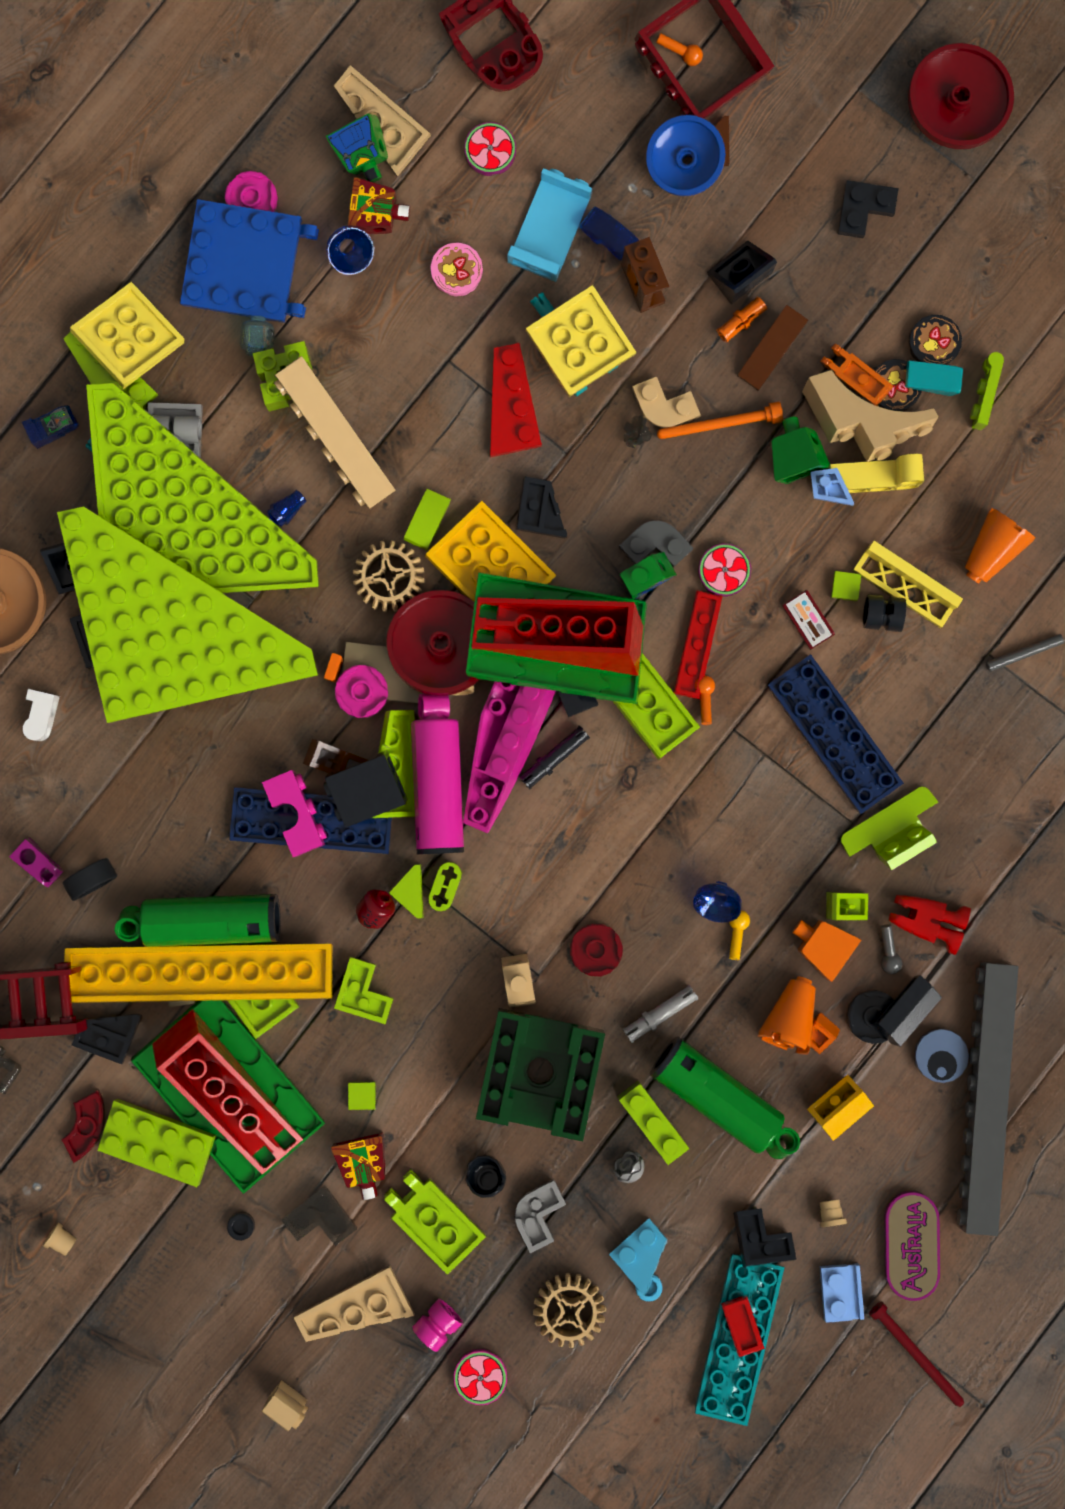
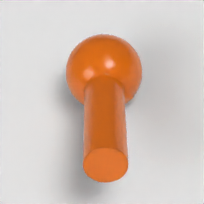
[656,33,703,66]
[695,675,715,725]

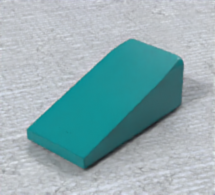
[905,361,963,396]

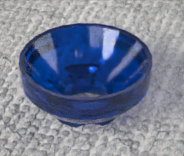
[326,225,375,275]
[693,881,742,923]

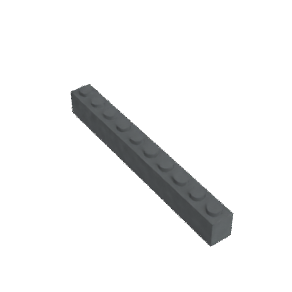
[957,962,1019,1236]

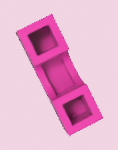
[262,770,327,857]

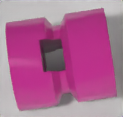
[412,1299,463,1352]

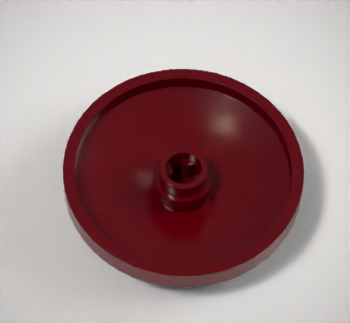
[908,43,1014,149]
[387,590,480,696]

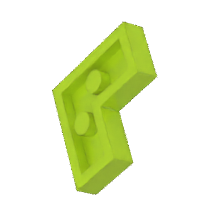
[334,957,394,1024]

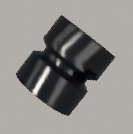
[863,594,906,632]

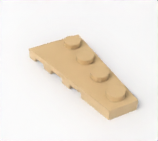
[334,65,431,176]
[294,1266,415,1342]

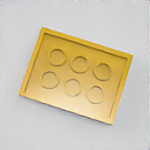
[425,501,556,602]

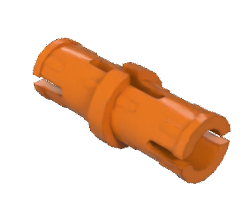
[716,296,767,343]

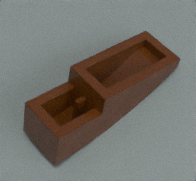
[737,305,808,391]
[303,739,368,774]

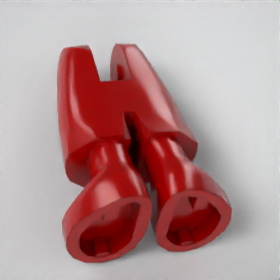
[888,895,971,955]

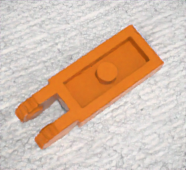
[820,344,893,406]

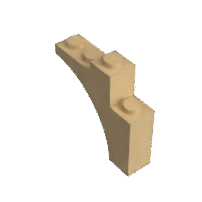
[802,370,938,462]

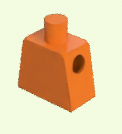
[792,920,862,982]

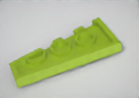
[63,332,158,409]

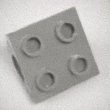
[148,403,203,458]

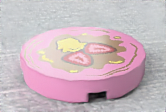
[430,242,483,297]

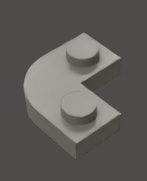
[515,1179,566,1253]

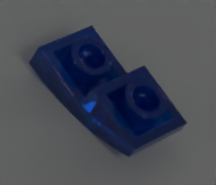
[579,206,639,261]

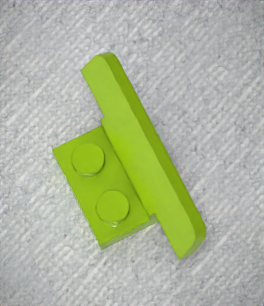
[841,787,938,870]

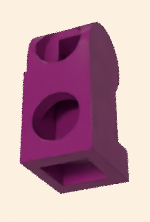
[9,837,64,888]

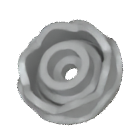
[614,1152,644,1183]

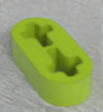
[429,862,462,911]

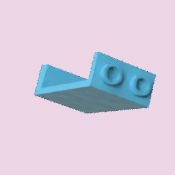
[507,168,592,282]

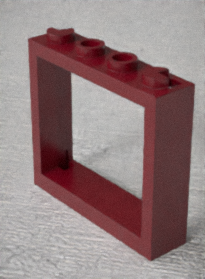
[634,0,775,119]

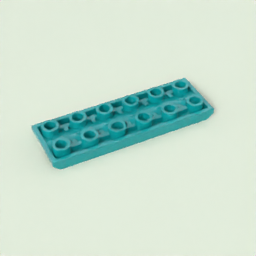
[695,1254,785,1426]

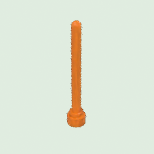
[657,401,783,439]

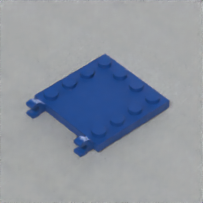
[180,199,319,323]

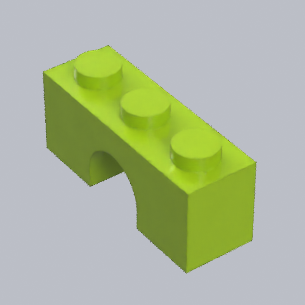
[617,1080,689,1165]

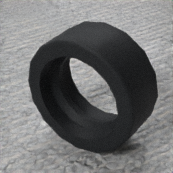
[62,858,118,901]

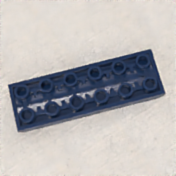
[768,654,904,814]
[229,787,392,854]

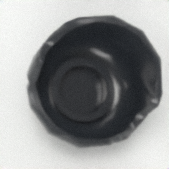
[465,1155,506,1198]

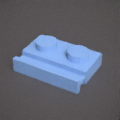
[820,1263,864,1323]

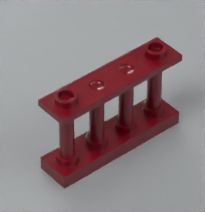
[0,962,87,1039]

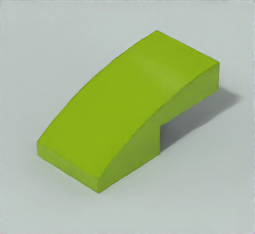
[404,489,451,551]

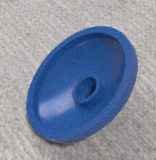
[646,115,726,196]

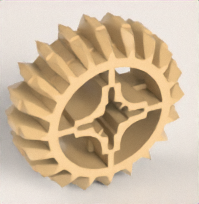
[353,540,425,612]
[533,1273,606,1348]

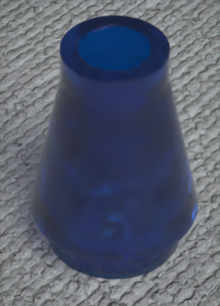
[267,490,307,528]

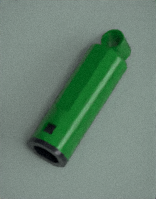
[114,894,281,947]
[650,1036,800,1159]

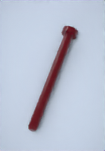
[869,1302,964,1407]

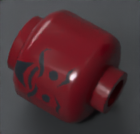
[356,889,395,929]

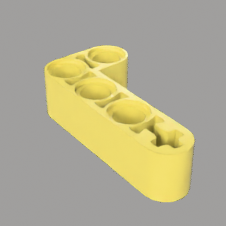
[830,454,924,493]

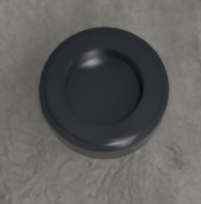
[227,1212,255,1241]

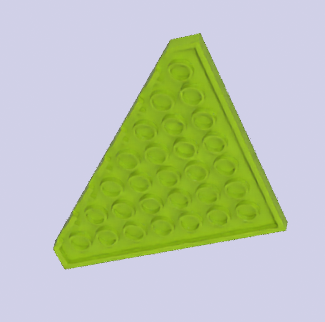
[86,383,319,593]
[57,506,318,723]

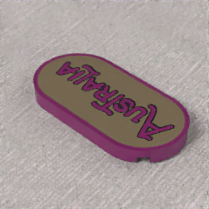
[884,1191,940,1301]

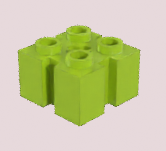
[253,341,312,411]

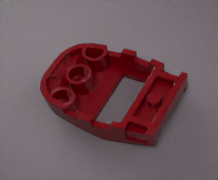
[439,0,543,92]

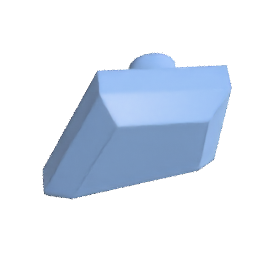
[811,468,854,506]

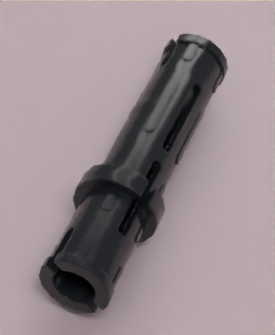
[519,725,590,790]

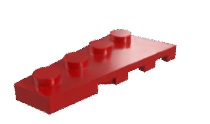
[490,343,542,458]

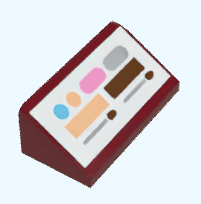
[782,590,835,650]

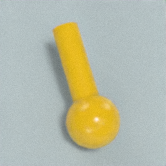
[729,910,750,960]

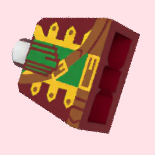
[347,177,410,235]
[331,1132,386,1200]

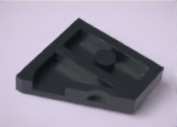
[515,476,567,539]
[72,1014,142,1064]

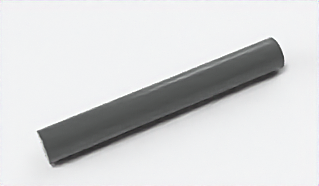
[986,634,1064,672]

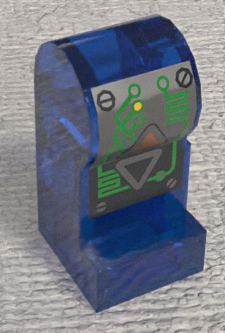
[22,405,79,449]

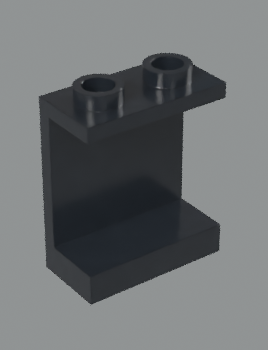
[323,750,408,828]

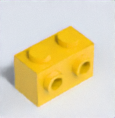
[807,1075,874,1141]

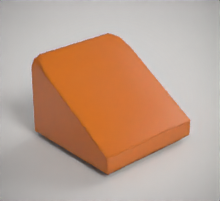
[811,1013,840,1054]

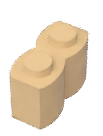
[261,1380,308,1431]

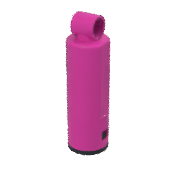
[411,694,464,855]

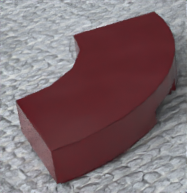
[61,1090,105,1163]

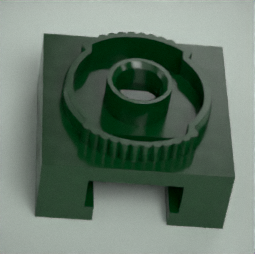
[476,1008,605,1142]

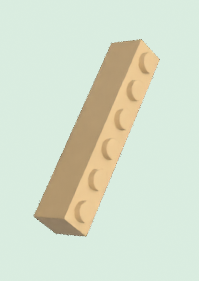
[274,356,395,509]

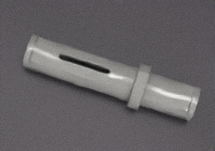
[623,985,698,1043]

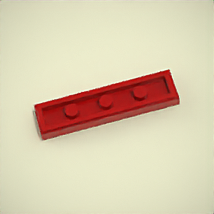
[673,591,723,700]

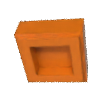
[324,653,344,683]

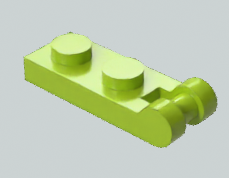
[970,352,1004,431]

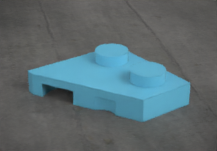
[609,1218,668,1295]

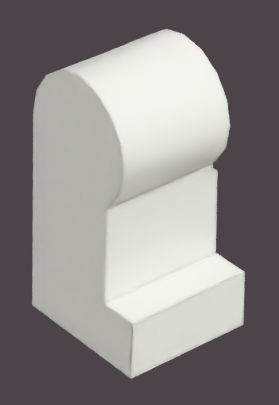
[23,689,59,741]

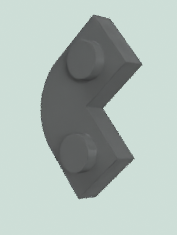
[619,521,694,567]

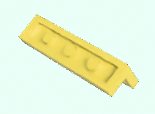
[852,541,963,628]

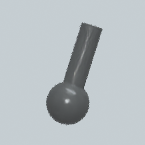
[881,924,903,974]

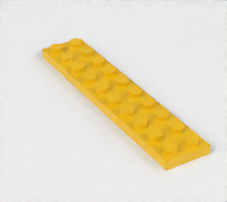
[64,944,333,1003]

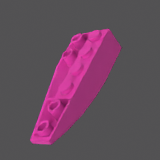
[463,681,556,833]

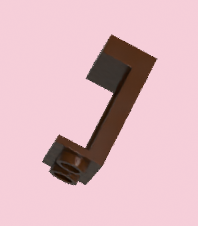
[621,237,669,313]

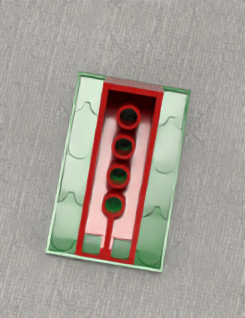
[466,573,647,704]
[131,1000,325,1194]

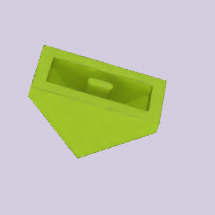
[389,864,424,919]
[826,892,868,920]

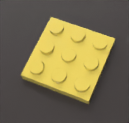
[70,282,184,389]
[525,285,636,397]

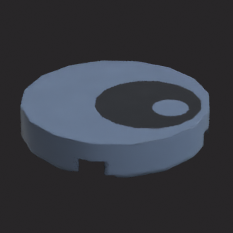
[914,1029,969,1083]

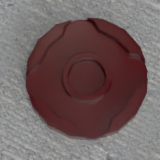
[570,923,623,977]

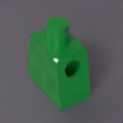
[772,417,831,484]

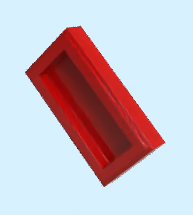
[721,1295,765,1357]

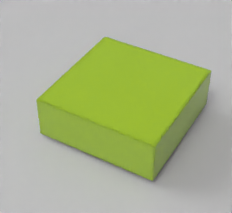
[831,571,861,601]
[348,1082,376,1110]

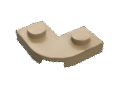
[632,377,701,428]

